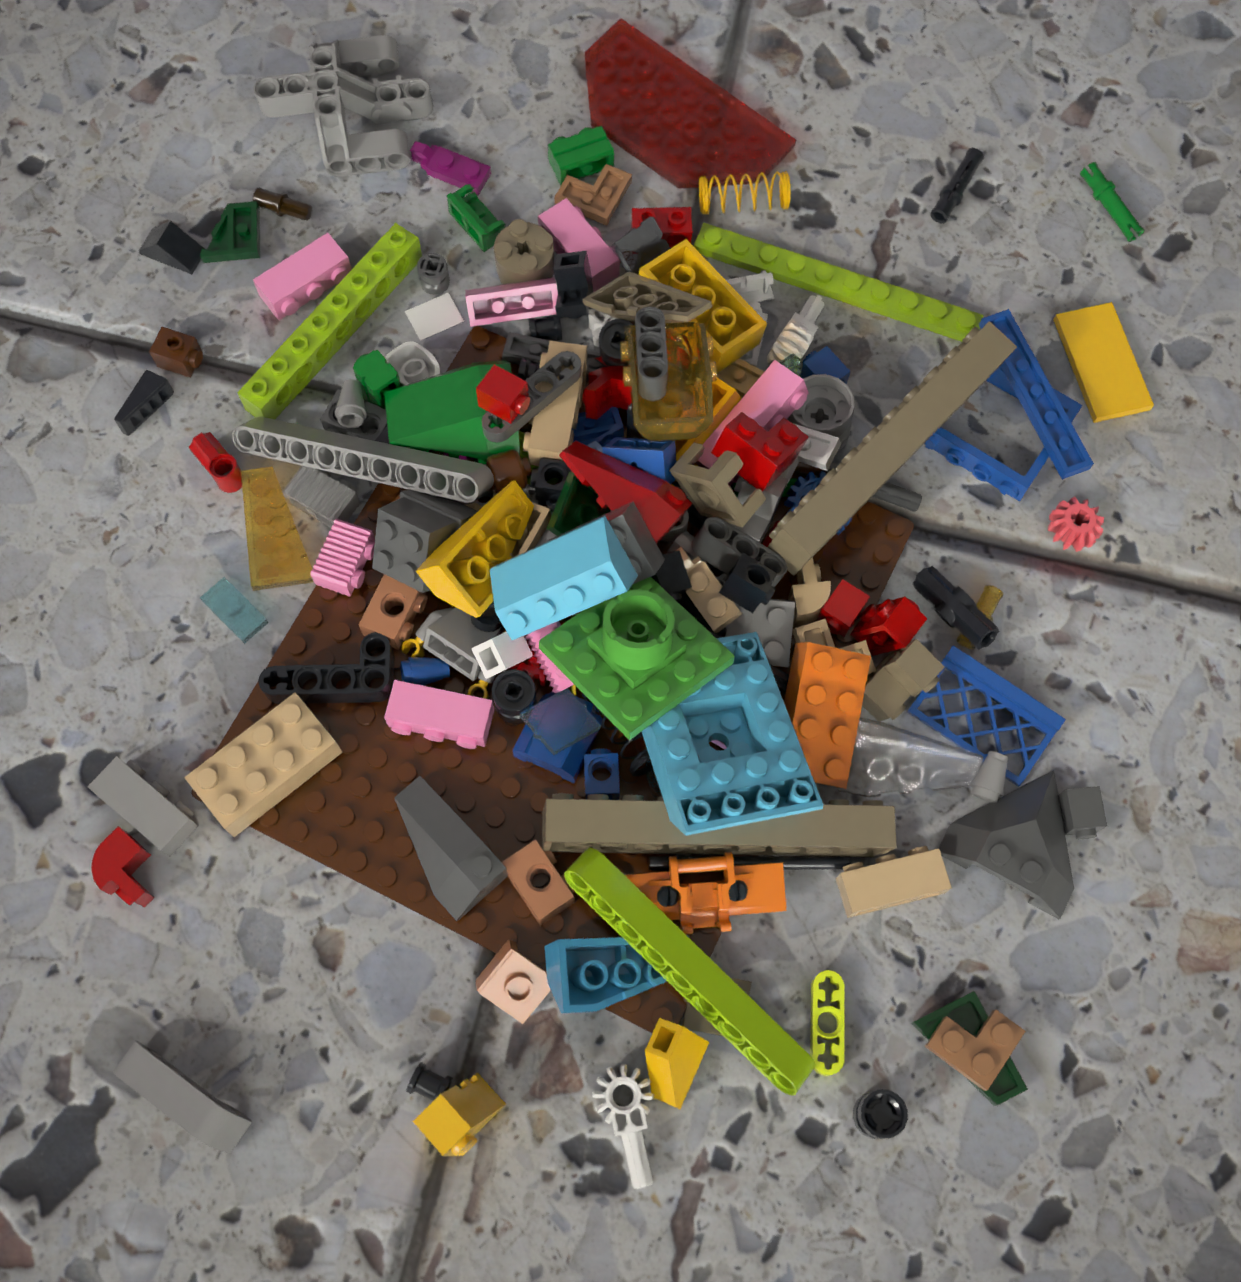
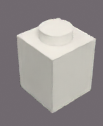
[471,631,533,679]

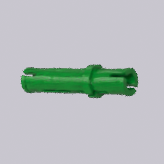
[1080,162,1145,242]

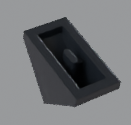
[139,221,205,274]

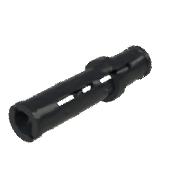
[930,148,984,224]

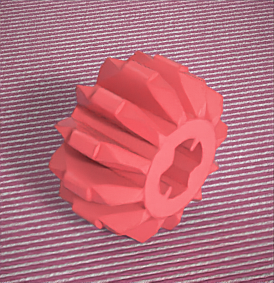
[1048,497,1105,552]

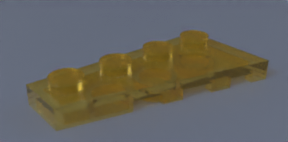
[241,466,314,591]

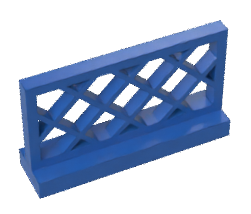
[907,645,1066,787]

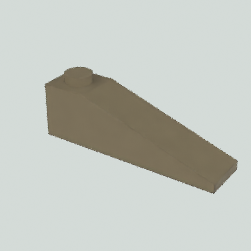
[582,272,712,326]

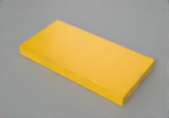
[1053,302,1154,423]

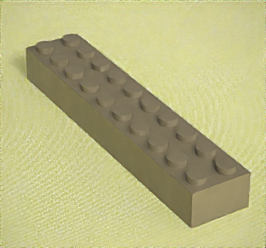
[768,321,1017,576]
[542,793,897,858]

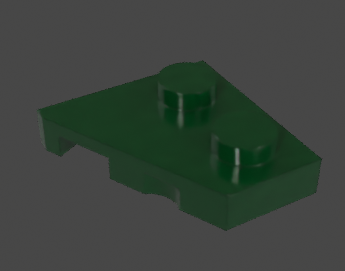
[200,201,260,263]

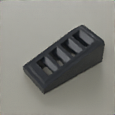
[114,370,174,436]

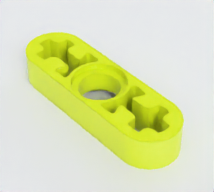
[810,970,845,1076]

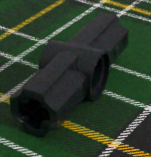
[912,566,1000,650]

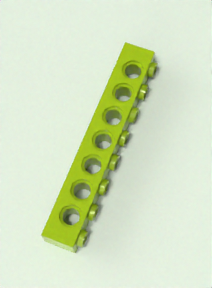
[237,223,422,420]

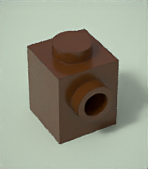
[149,327,203,378]

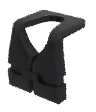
[611,217,671,275]

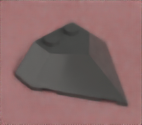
[939,770,1074,919]

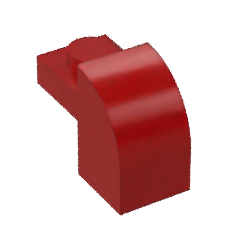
[583,366,642,420]
[91,826,155,908]

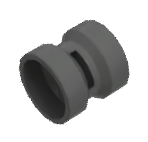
[417,253,450,295]

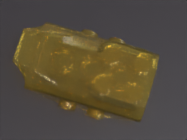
[620,321,717,441]

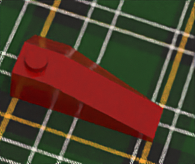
[559,441,692,544]

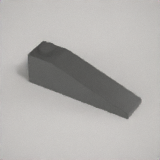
[394,776,508,921]

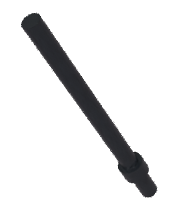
[648,853,851,874]

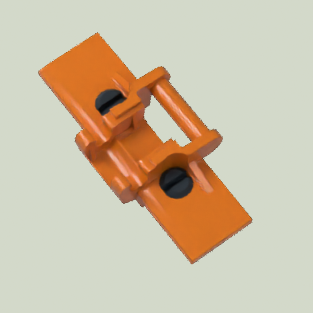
[624,852,787,935]

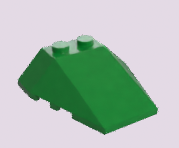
[384,360,520,464]

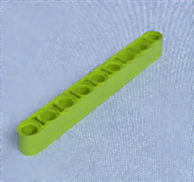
[564,848,815,1096]

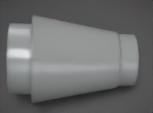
[335,379,367,428]
[971,751,1009,803]

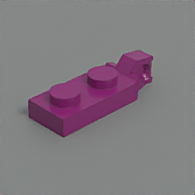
[410,141,491,195]

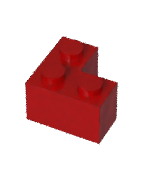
[711,412,809,492]

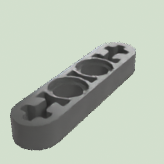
[482,351,582,443]

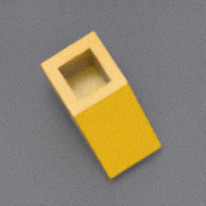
[645,1018,709,1109]

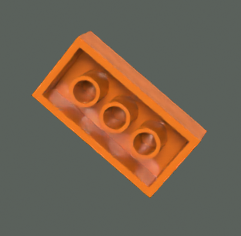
[784,642,871,789]

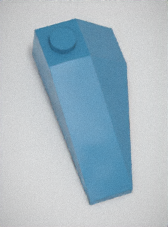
[545,935,689,1014]

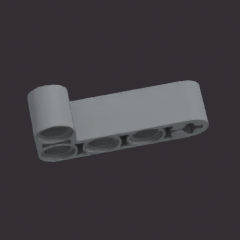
[113,1041,252,1154]

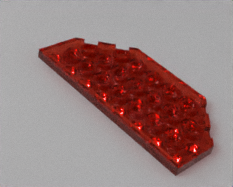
[584,18,796,189]

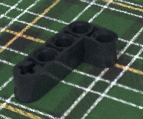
[258,632,394,704]

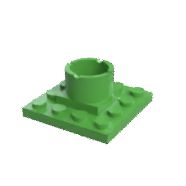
[539,577,735,740]

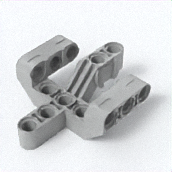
[253,35,434,177]

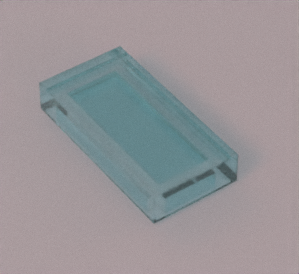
[200,577,269,644]

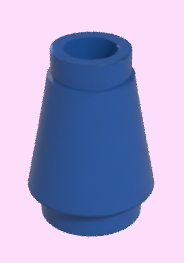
[400,657,450,686]

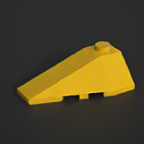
[416,481,534,618]

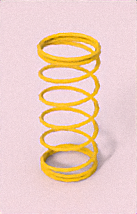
[699,171,791,215]

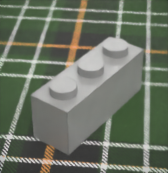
[88,756,198,857]

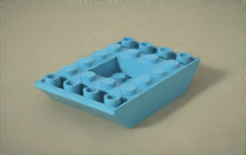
[642,632,824,836]

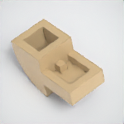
[788,557,831,627]

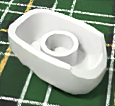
[385,341,441,386]

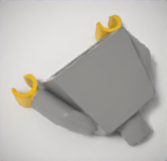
[402,607,502,699]

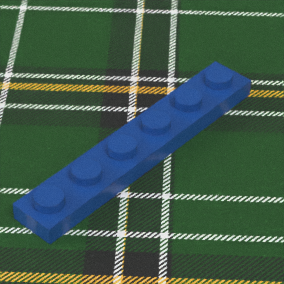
[979,309,1094,480]

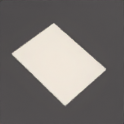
[405,293,464,341]

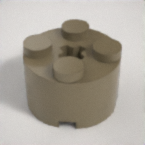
[494,219,555,285]

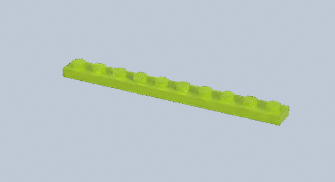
[694,222,984,342]

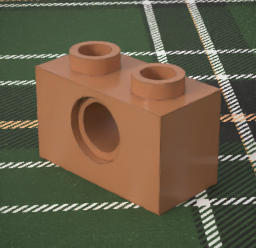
[359,574,428,650]
[502,840,575,926]

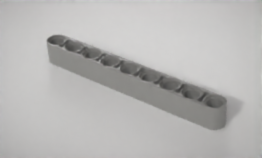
[232,417,494,502]

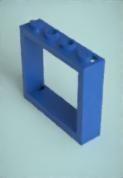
[924,366,1083,502]

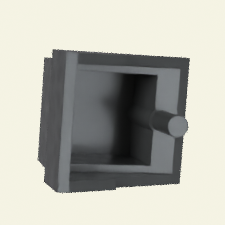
[372,489,478,593]

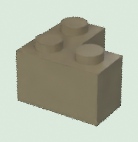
[862,639,945,722]

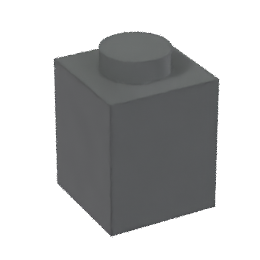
[1058,786,1107,840]

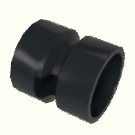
[599,319,636,367]
[492,669,537,724]
[853,1089,908,1139]

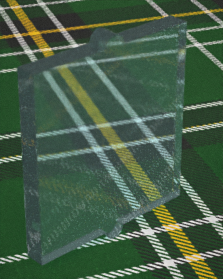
[520,689,601,755]

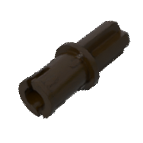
[252,187,312,221]

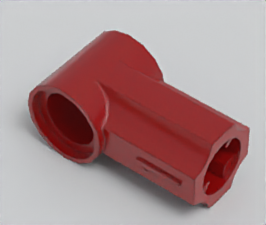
[189,432,245,493]

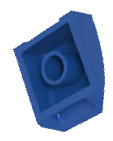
[513,691,602,783]

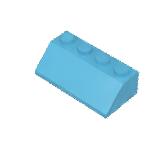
[490,516,638,641]

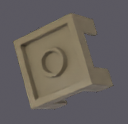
[669,443,766,527]

